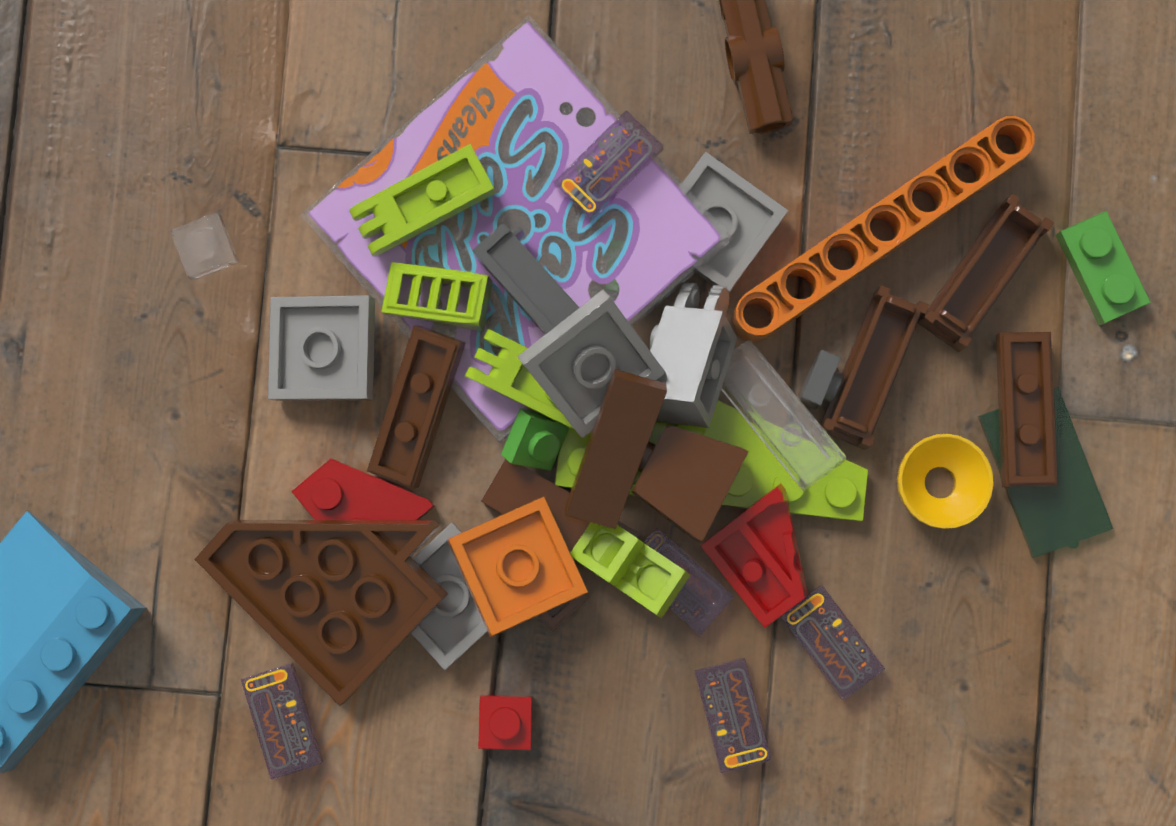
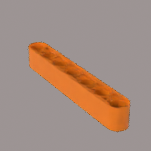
[732,116,1035,342]

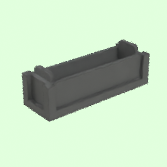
[472,223,580,334]

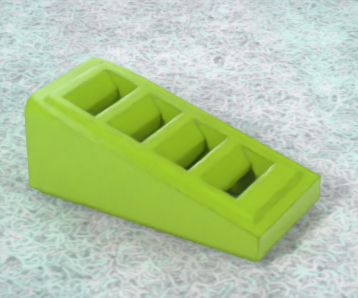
[381,262,493,331]

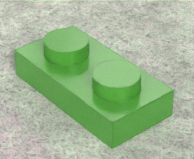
[1056,211,1151,326]

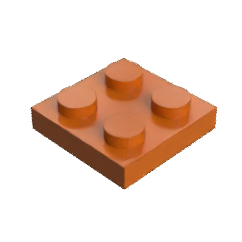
[447,497,588,637]

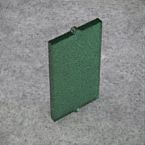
[978,387,1114,558]

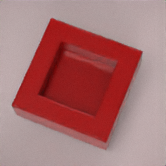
[478,695,533,750]

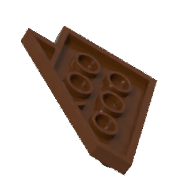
[194,520,448,706]

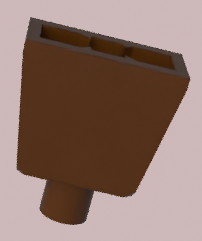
[632,425,749,543]

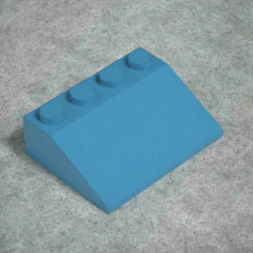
[0,511,146,774]

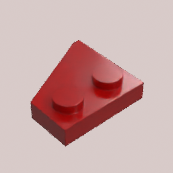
[291,458,435,520]
[700,483,808,628]

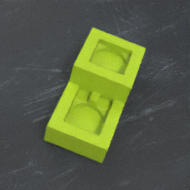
[570,523,690,618]

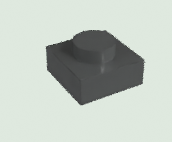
[796,350,844,410]

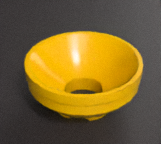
[897,434,994,529]

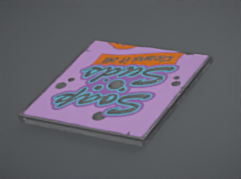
[300,15,732,443]

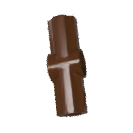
[719,0,793,134]

